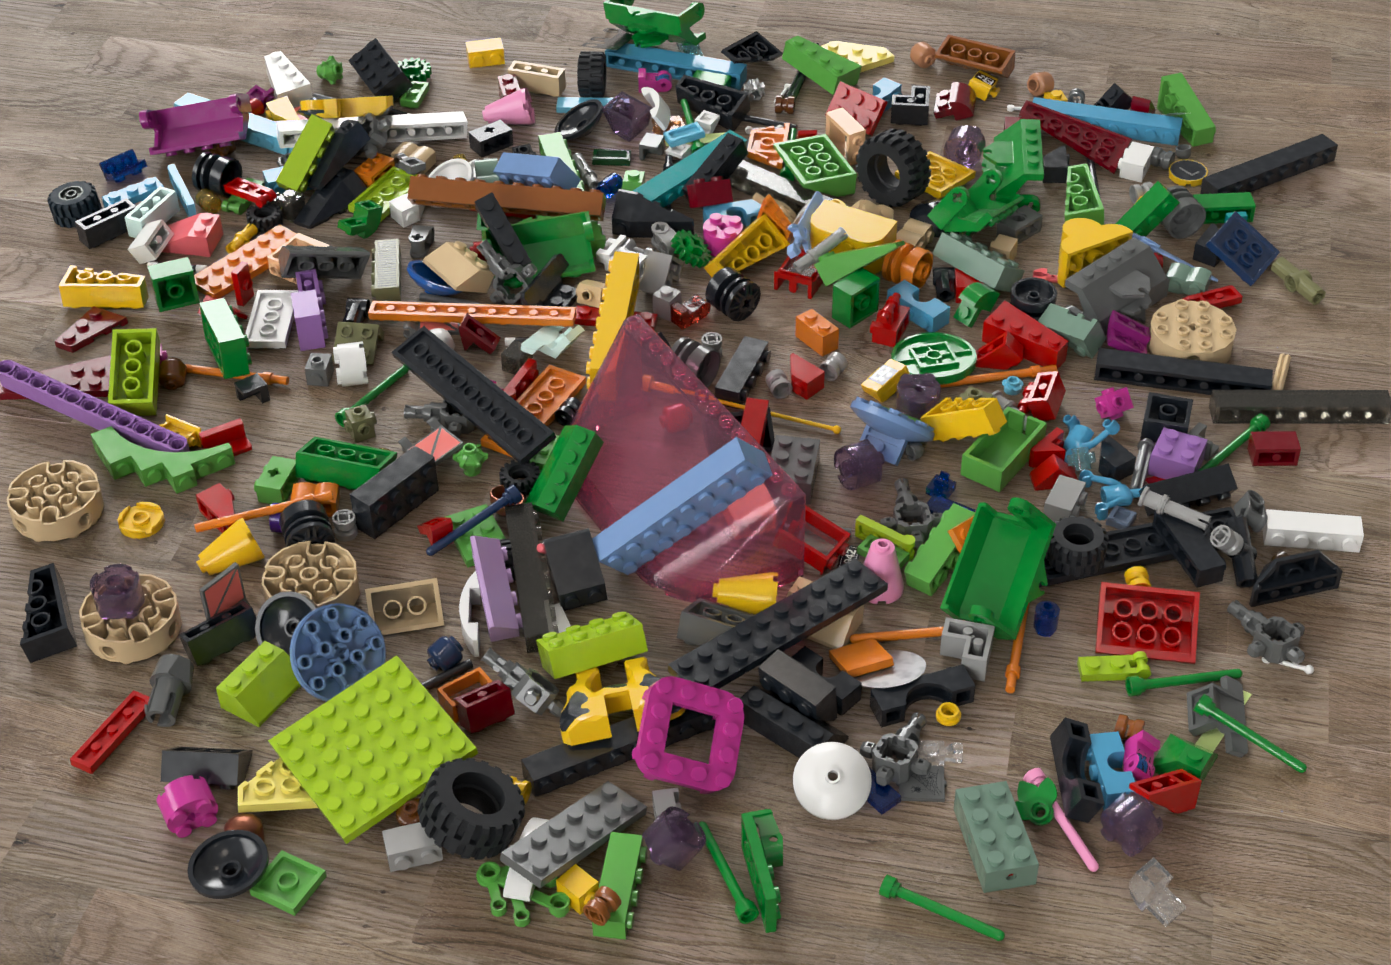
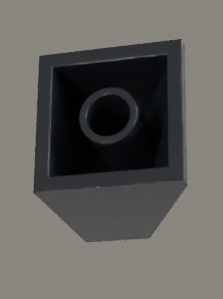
[543,528,608,611]

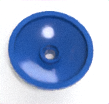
[407,260,463,296]

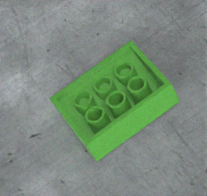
[773,134,857,197]

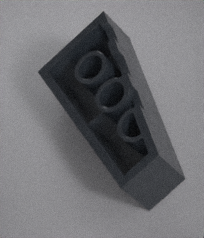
[675,75,750,132]
[20,563,77,663]

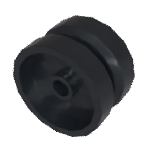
[1010,277,1057,321]

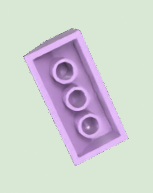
[470,536,523,642]

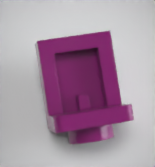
[246,85,275,109]

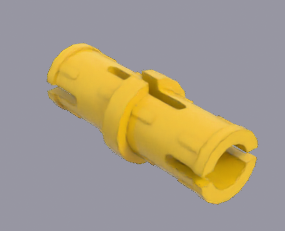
[225,223,258,254]

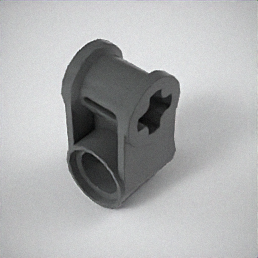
[408,225,435,259]
[1233,490,1268,533]

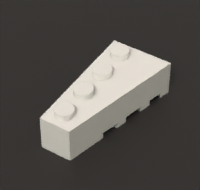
[264,51,313,107]

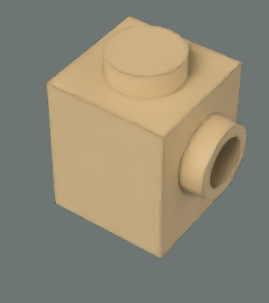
[989,234,1018,261]
[576,279,607,308]

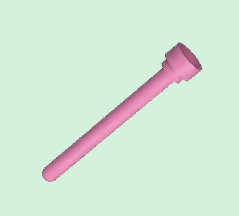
[1023,768,1099,872]

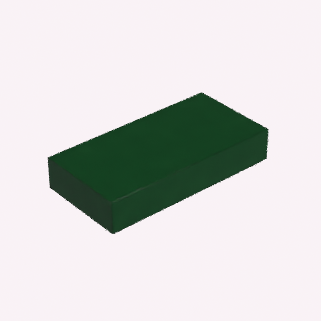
[592,149,632,166]

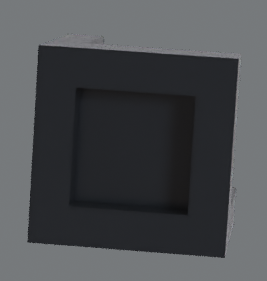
[234,373,270,404]

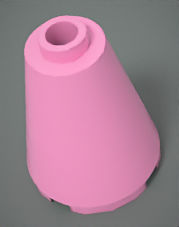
[482,88,535,125]
[863,539,904,604]

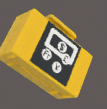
[968,70,1000,101]
[861,359,910,403]

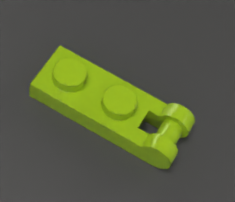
[855,515,915,561]
[1077,651,1151,682]

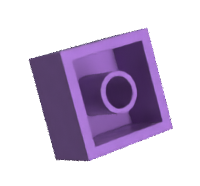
[291,289,328,351]
[1147,427,1207,479]

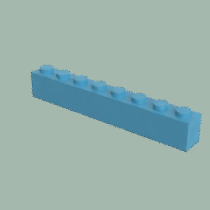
[605,43,747,90]
[1033,97,1183,146]

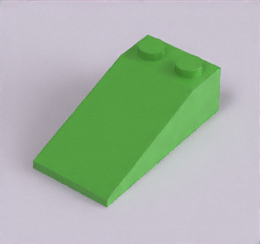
[814,241,905,286]

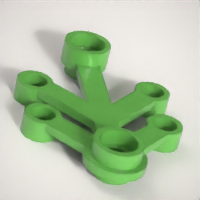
[476,862,570,927]

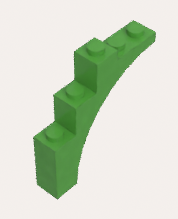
[90,426,235,494]

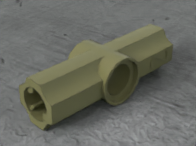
[1271,256,1326,305]

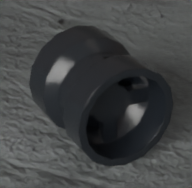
[555,397,584,426]

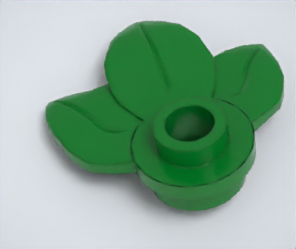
[1015,777,1057,826]

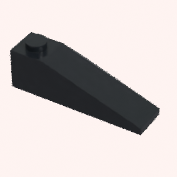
[294,167,368,229]
[612,189,694,238]

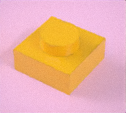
[1043,90,1068,102]

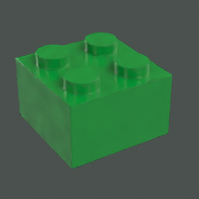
[147,257,200,312]
[832,267,880,329]

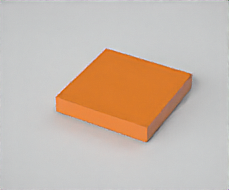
[829,638,894,677]

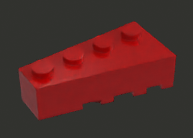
[982,301,1068,370]

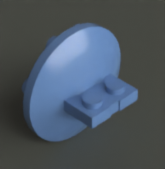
[850,397,935,466]
[290,603,386,702]

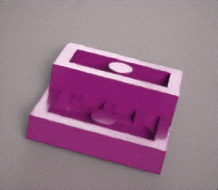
[1107,310,1151,354]

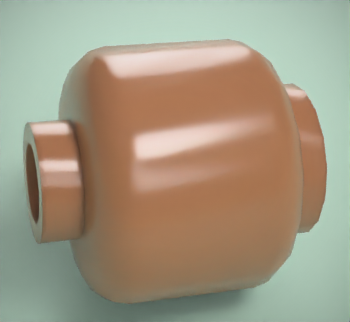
[910,42,936,68]
[1027,71,1054,96]

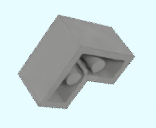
[639,250,684,295]
[940,617,995,682]

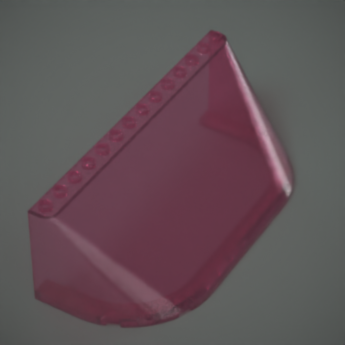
[570,314,806,604]

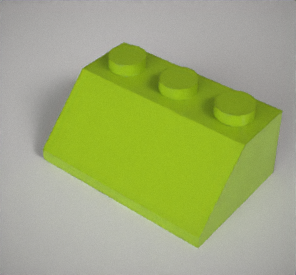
[216,641,301,727]

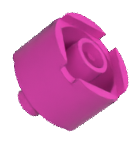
[703,213,743,257]
[156,775,218,838]

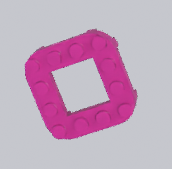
[632,676,744,794]

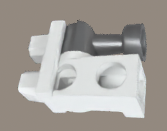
[596,235,656,276]

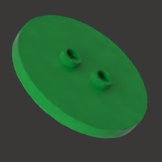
[891,332,977,385]

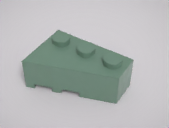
[1038,303,1107,359]

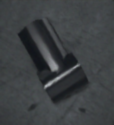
[933,267,955,302]
[342,298,370,323]

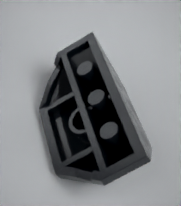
[1249,549,1343,607]

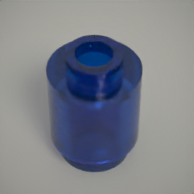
[596,173,623,199]
[1033,601,1060,637]

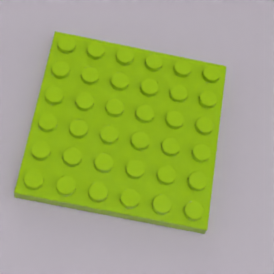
[268,655,478,844]

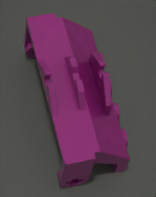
[139,93,252,157]

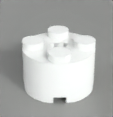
[333,341,368,387]

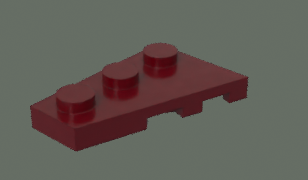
[55,306,128,353]

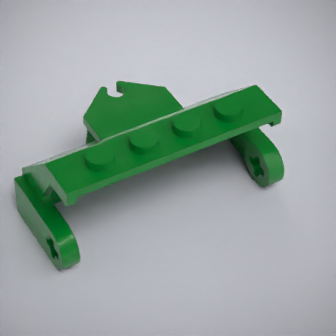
[603,0,706,48]
[981,119,1044,212]
[927,168,1025,237]
[481,211,596,288]
[940,497,1057,640]

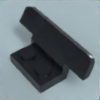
[521,253,577,307]

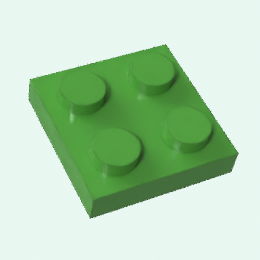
[250,850,327,916]

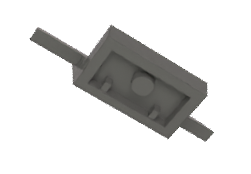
[1187,675,1248,758]

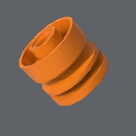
[882,239,933,290]

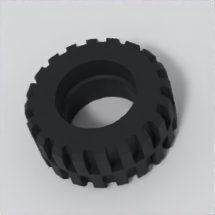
[856,129,931,207]
[418,758,525,860]

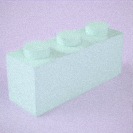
[125,186,180,238]

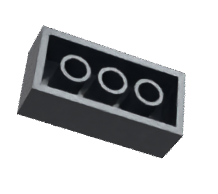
[348,38,414,102]
[350,446,439,539]

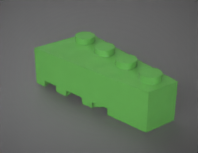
[782,36,862,95]
[1157,73,1216,147]
[1065,163,1104,225]
[904,503,975,596]

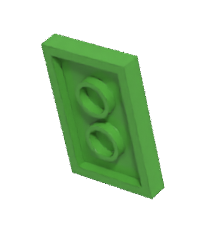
[445,504,506,568]

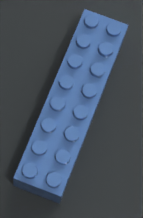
[592,437,773,575]

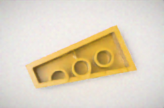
[704,214,790,277]
[59,265,149,309]
[920,397,1007,442]

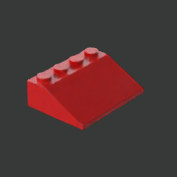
[1095,582,1200,664]

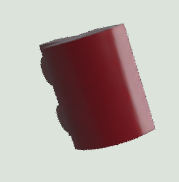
[934,82,976,121]

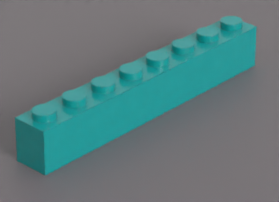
[633,130,748,207]

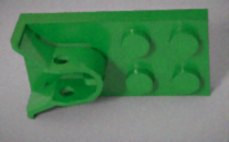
[741,809,783,933]

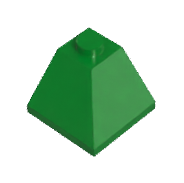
[1153,733,1218,784]

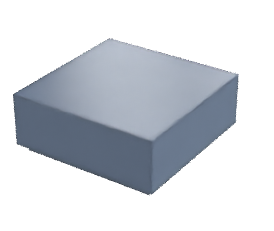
[1106,506,1137,529]

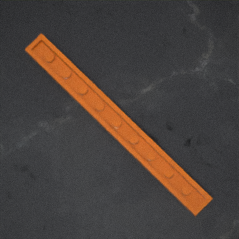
[368,301,577,327]

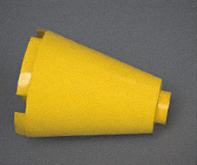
[196,518,265,575]
[712,572,778,615]

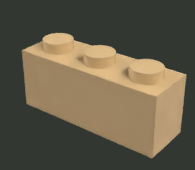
[508,60,566,97]

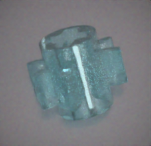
[1067,447,1096,471]

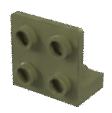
[332,322,384,365]

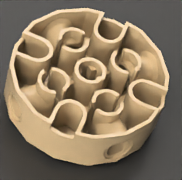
[1147,299,1237,364]
[7,460,104,542]
[262,541,360,627]
[79,573,182,664]

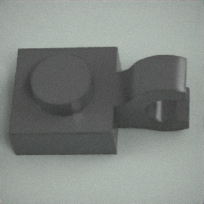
[395,153,426,175]

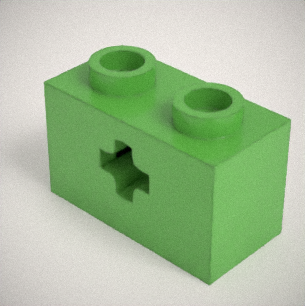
[254,456,300,504]

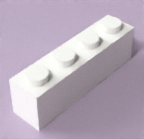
[1263,509,1364,553]

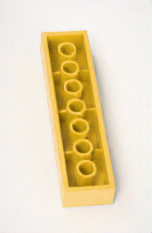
[586,251,640,401]

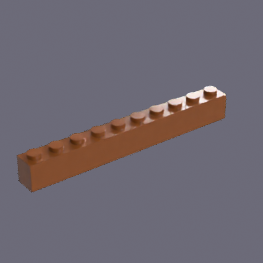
[407,174,606,221]

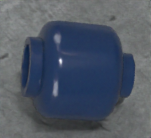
[427,636,464,671]

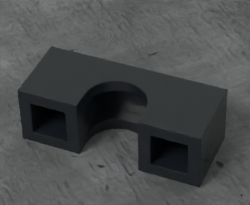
[791,646,862,716]

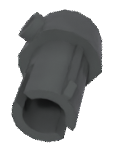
[144,654,194,727]

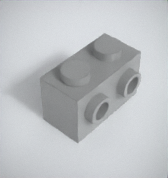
[1043,475,1088,522]
[382,822,443,872]

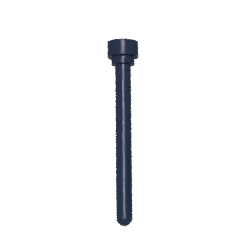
[426,484,523,556]

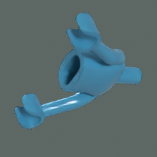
[1063,415,1120,464]
[1079,470,1142,520]

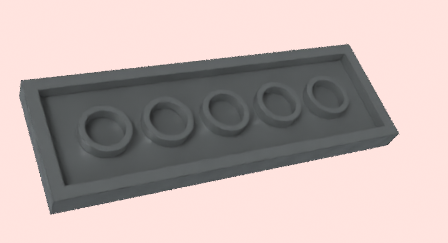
[500,781,647,888]

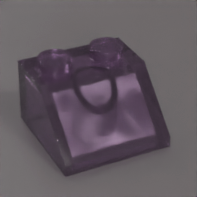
[602,91,653,142]

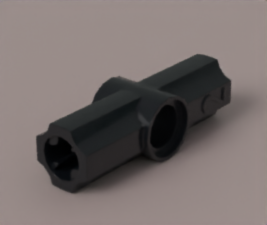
[1225,516,1258,588]

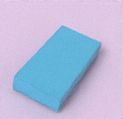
[663,122,705,148]

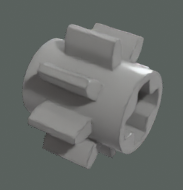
[743,78,765,101]

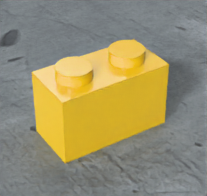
[466,38,505,68]

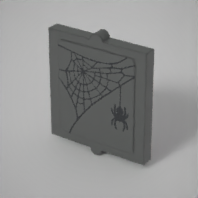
[896,765,947,802]

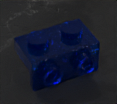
[99,149,147,183]

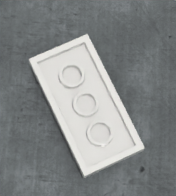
[245,290,298,349]

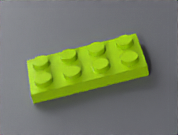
[348,166,417,221]

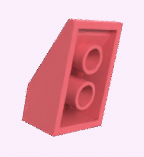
[162,213,223,257]

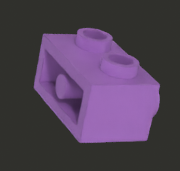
[295,269,326,304]

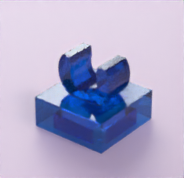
[925,471,957,502]

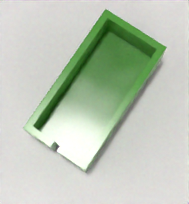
[961,407,1047,492]

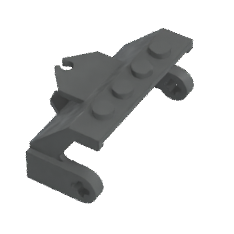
[1063,237,1170,336]

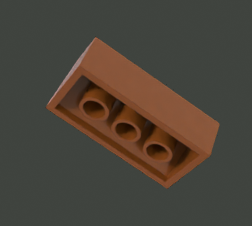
[934,34,1015,78]

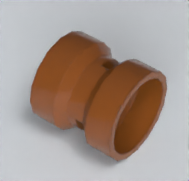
[1114,714,1145,740]
[583,886,621,926]

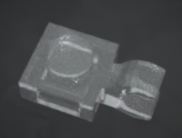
[919,741,963,766]

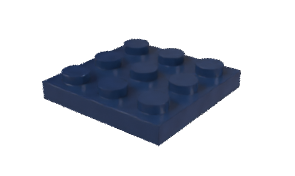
[1206,211,1280,286]

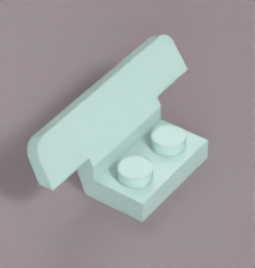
[521,325,585,359]

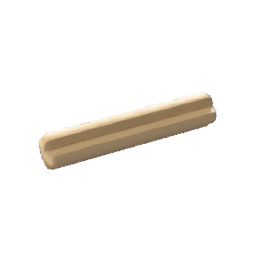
[1270,353,1291,399]

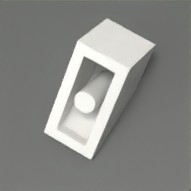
[389,193,425,228]

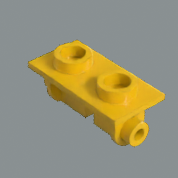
[159,414,201,447]

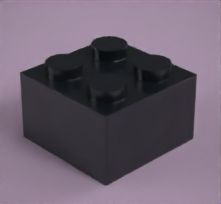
[1140,392,1193,443]

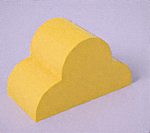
[1057,218,1133,288]

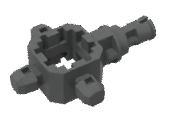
[353,113,392,159]
[476,239,537,305]
[404,400,475,437]
[880,478,943,548]
[1227,600,1305,664]
[481,648,565,717]
[860,712,931,786]

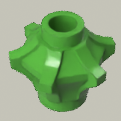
[316,56,343,85]
[453,443,488,477]

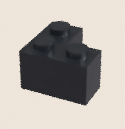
[890,85,930,126]

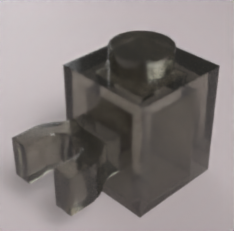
[271,188,305,223]

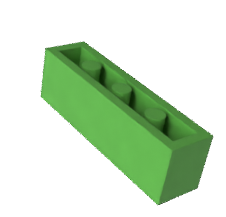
[592,832,648,940]

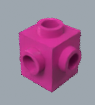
[1094,387,1134,420]

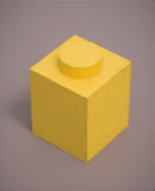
[556,864,599,915]

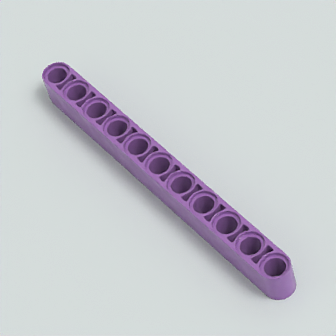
[0,360,190,452]

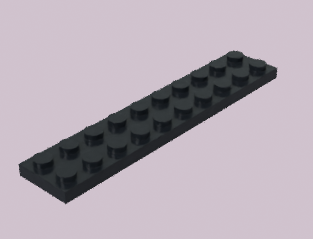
[391,326,556,466]
[1039,506,1251,588]
[668,558,888,689]

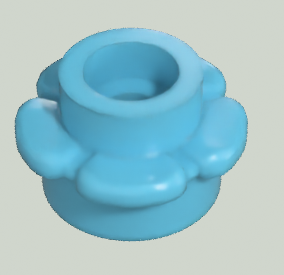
[1002,376,1024,395]

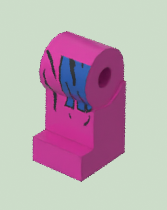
[638,68,672,93]
[1123,730,1160,781]

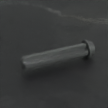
[1130,438,1155,489]

